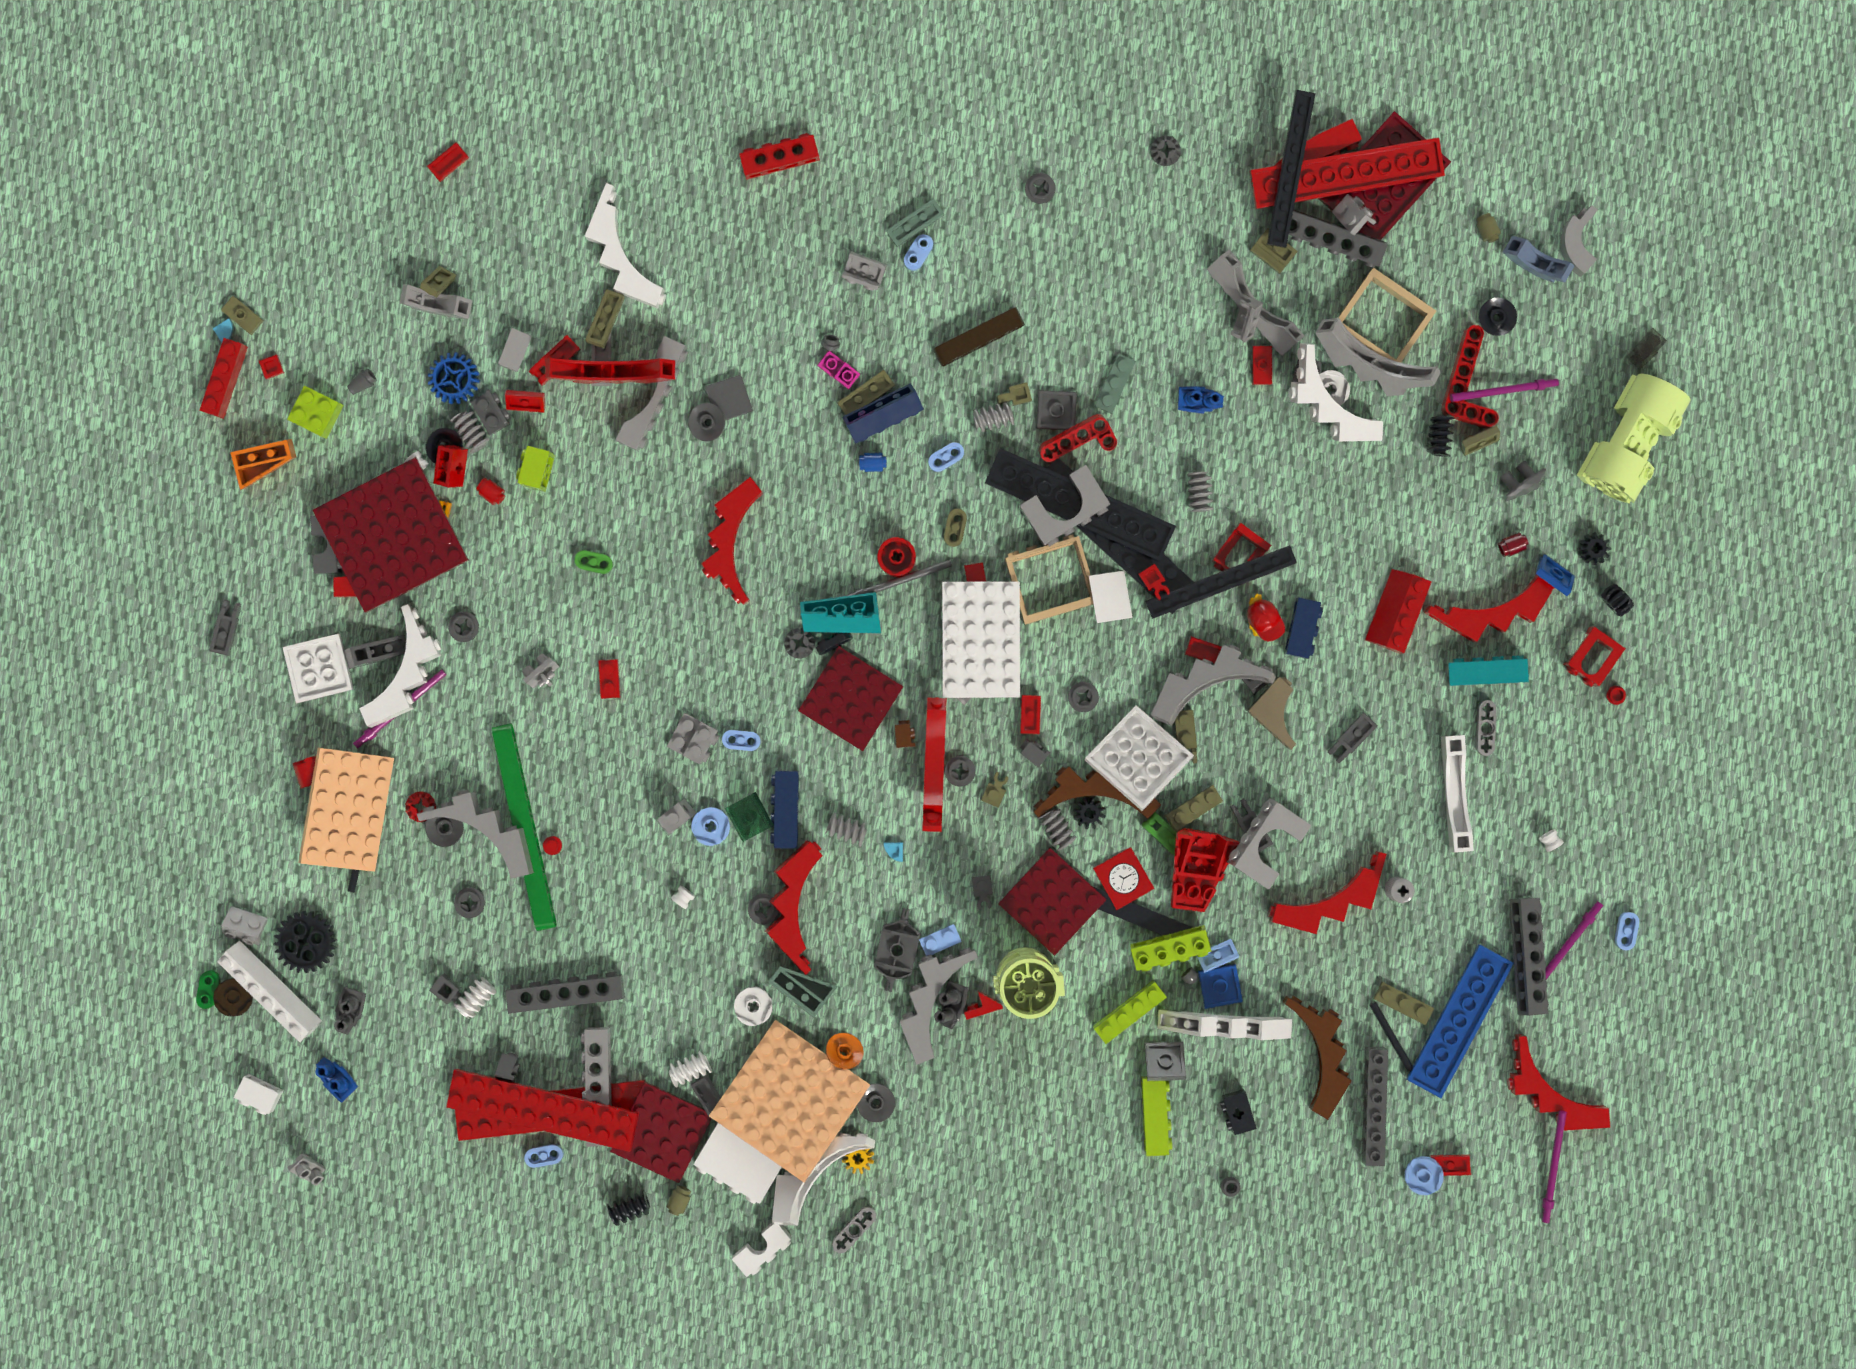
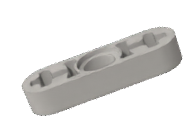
[1476,700,1496,756]
[832,1206,876,1253]

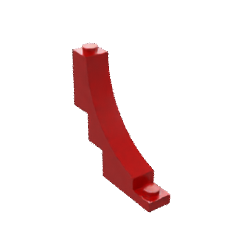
[1424,574,1554,642]
[922,697,947,832]
[765,840,823,975]
[1268,851,1387,935]

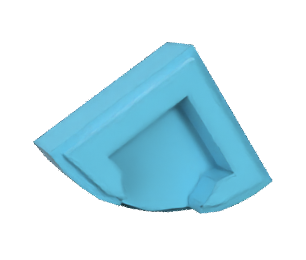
[213,319,233,343]
[884,842,903,862]

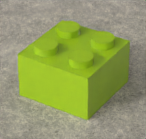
[287,385,344,439]
[516,446,555,492]

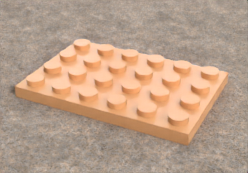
[298,747,394,872]

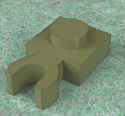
[981,772,1008,808]

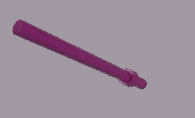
[1450,379,1559,402]
[353,669,447,749]
[1533,901,1604,995]
[1542,1111,1567,1223]

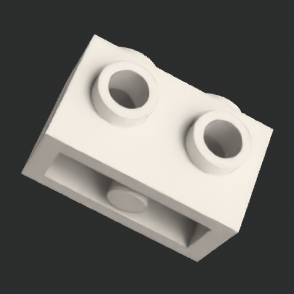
[234,1074,284,1115]

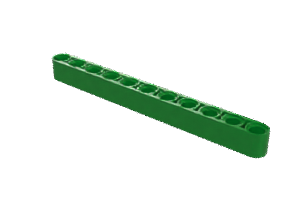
[492,723,557,931]

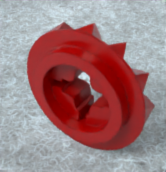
[405,791,436,822]

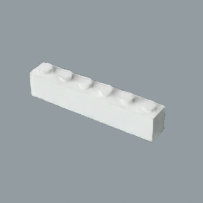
[217,941,322,1042]

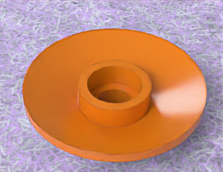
[826,1033,864,1069]

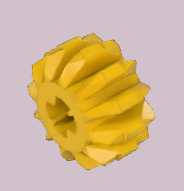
[842,1149,874,1174]

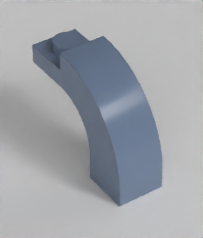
[1503,236,1574,283]

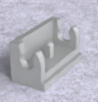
[1231,295,1263,342]
[498,328,531,372]

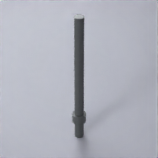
[842,559,952,597]

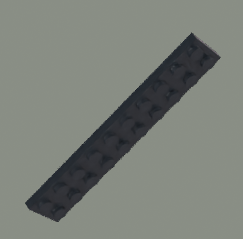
[984,448,1176,561]
[1047,458,1194,614]

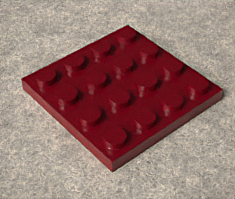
[798,646,903,751]
[998,847,1107,956]
[610,1081,712,1183]

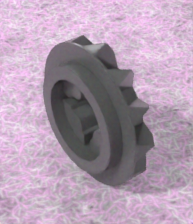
[1150,135,1181,166]
[1025,173,1056,204]
[448,612,479,642]
[784,628,815,659]
[1068,682,1099,712]
[945,756,975,787]
[454,887,486,918]
[748,894,778,925]

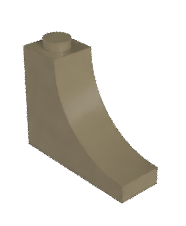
[1247,677,1296,750]

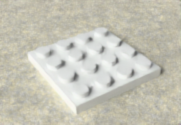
[1085,705,1194,811]

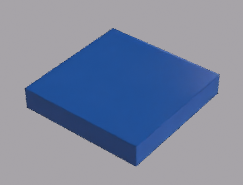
[1536,554,1575,596]
[1198,964,1243,1009]

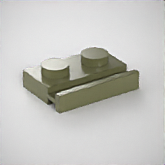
[1250,228,1298,274]

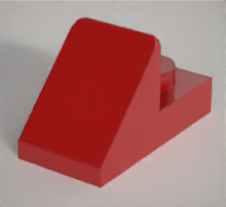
[964,990,1003,1020]

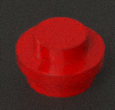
[1606,686,1626,705]
[543,836,562,855]

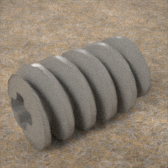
[973,402,1015,432]
[450,411,490,454]
[1187,472,1213,512]
[1038,809,1077,851]
[825,812,867,847]
[1385,877,1415,903]

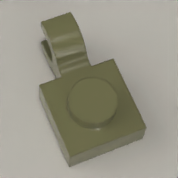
[996,382,1032,406]

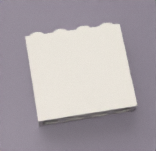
[693,1123,781,1204]

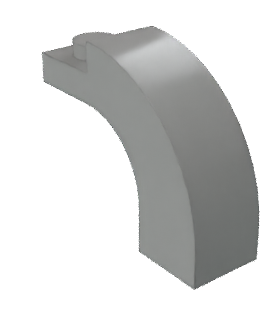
[1560,205,1598,277]
[400,284,472,319]

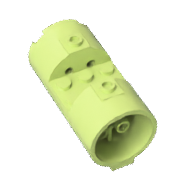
[1577,374,1691,503]
[993,947,1065,1019]

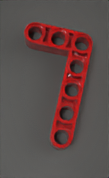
[1441,325,1499,428]

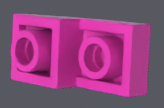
[817,351,860,389]

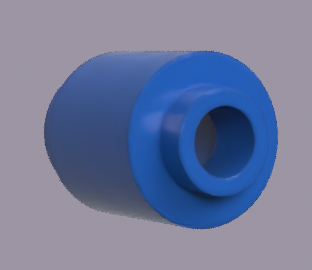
[859,452,887,472]

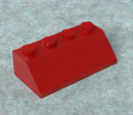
[1365,569,1432,654]

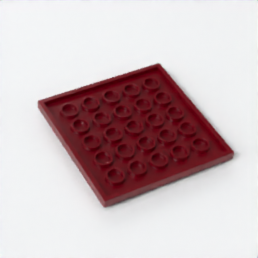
[313,457,469,613]

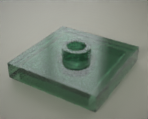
[725,792,774,842]

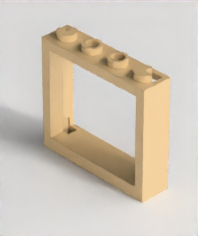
[1338,268,1436,363]
[1005,534,1094,625]

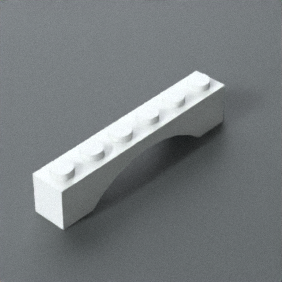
[1441,735,1474,852]

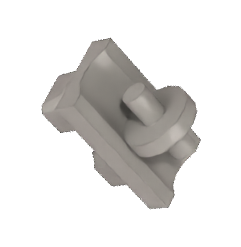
[522,653,560,689]
[287,1154,326,1186]

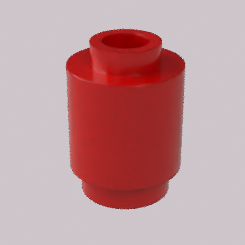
[476,478,506,505]

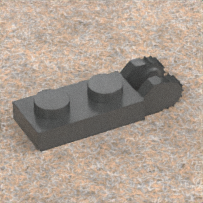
[209,600,242,656]
[1327,713,1378,763]
[1230,798,1273,853]

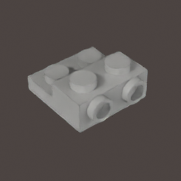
[667,713,720,764]

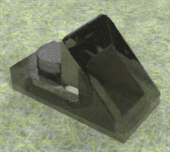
[1626,328,1667,370]

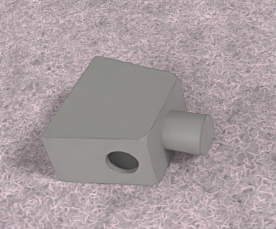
[657,799,697,836]

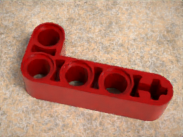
[1038,414,1117,462]

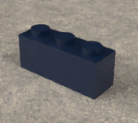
[1284,598,1323,659]

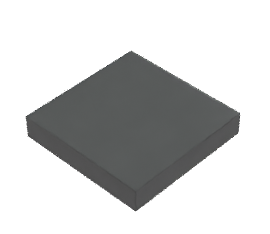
[705,374,753,421]
[1036,390,1077,430]
[1145,1042,1186,1081]

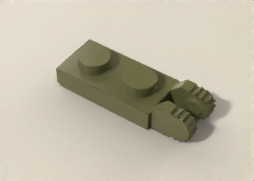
[1174,710,1197,764]

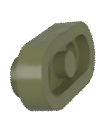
[944,509,967,547]

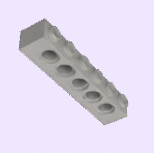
[581,1027,612,1147]

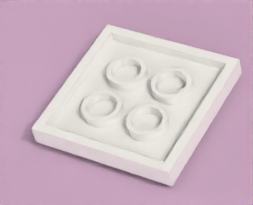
[283,634,354,703]

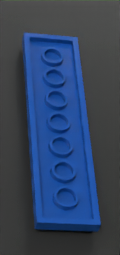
[1406,944,1514,1098]

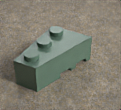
[768,966,838,1018]

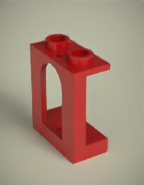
[1212,523,1272,572]
[1563,626,1626,687]

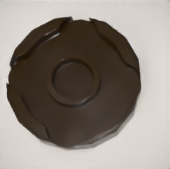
[213,978,253,1017]

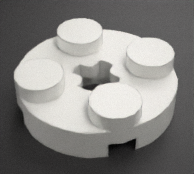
[1319,370,1350,406]
[734,987,773,1026]

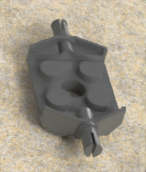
[874,908,921,992]

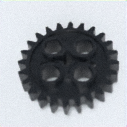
[273,910,338,974]

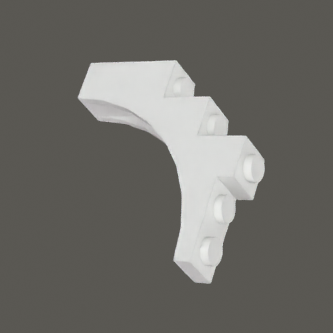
[1288,343,1383,442]
[359,604,442,728]
[772,1132,875,1226]

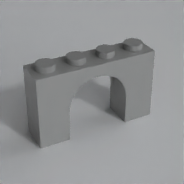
[1019,465,1110,547]
[1227,798,1311,889]

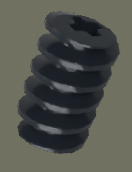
[1426,416,1455,457]
[607,1190,650,1226]

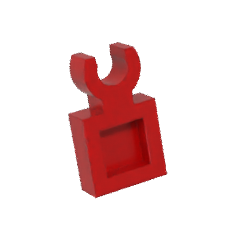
[1139,564,1170,601]

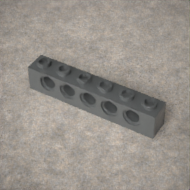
[1289,210,1388,268]
[1509,898,1549,1016]
[505,972,625,1014]
[1362,1047,1388,1166]

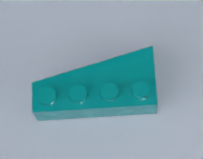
[800,592,881,633]
[1449,655,1529,686]

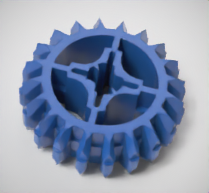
[427,352,480,404]

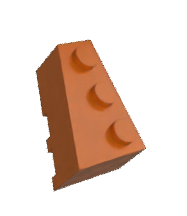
[230,439,297,490]

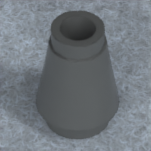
[347,369,377,395]

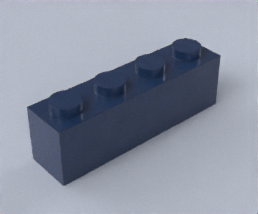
[842,383,924,444]
[770,771,799,849]

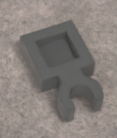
[972,875,993,910]

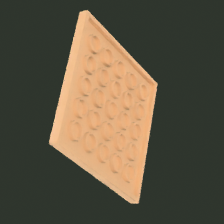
[709,1020,870,1183]

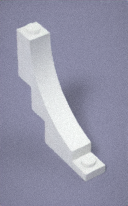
[585,183,666,309]
[1157,1009,1292,1040]

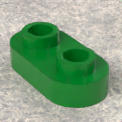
[196,970,221,1009]

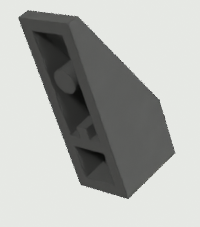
[344,635,406,669]

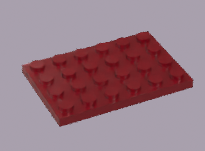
[1318,111,1451,240]

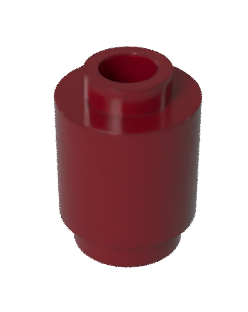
[1498,532,1529,557]

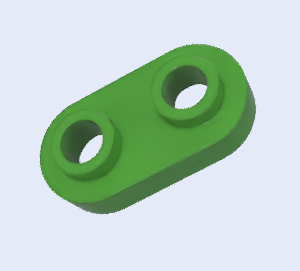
[575,550,613,574]

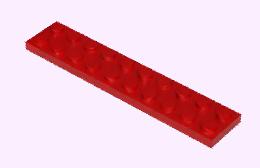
[1249,137,1445,209]
[446,1069,639,1152]
[455,1079,646,1141]

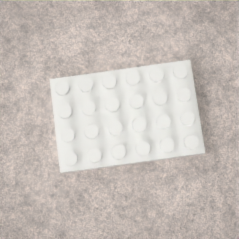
[942,582,1020,698]

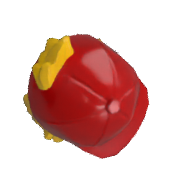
[1247,594,1285,642]

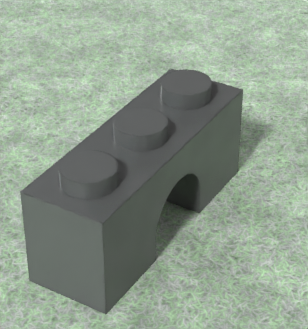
[310,516,342,575]

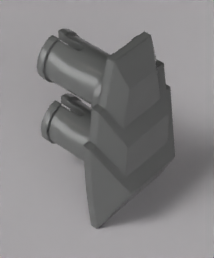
[1500,461,1546,501]
[934,980,968,1029]
[334,987,366,1035]

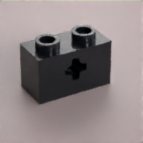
[1220,1089,1257,1135]

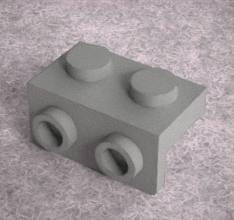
[1332,194,1376,235]
[842,251,887,291]
[221,906,268,945]

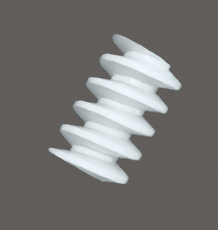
[453,977,496,1018]
[669,1051,712,1088]

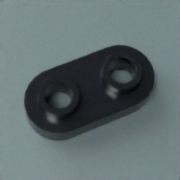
[816,633,853,655]

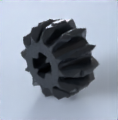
[1577,532,1612,565]
[1601,584,1634,616]
[1073,797,1106,829]

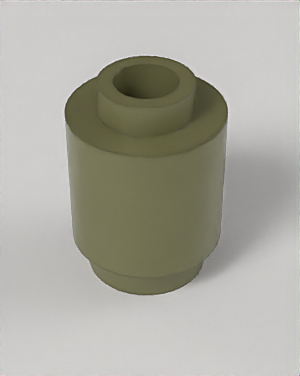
[1476,213,1501,243]
[666,1185,691,1216]

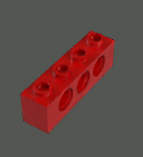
[739,133,820,180]

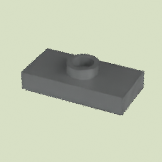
[691,1074,721,1118]

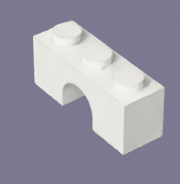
[732,1222,792,1277]

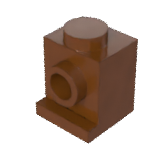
[895,720,916,748]

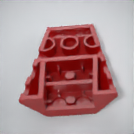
[1171,828,1240,912]

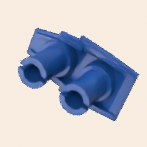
[1178,386,1224,414]
[315,1057,358,1103]

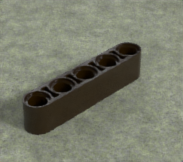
[933,307,1025,367]

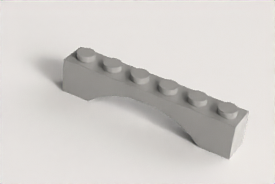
[1207,250,1305,356]
[616,336,688,452]

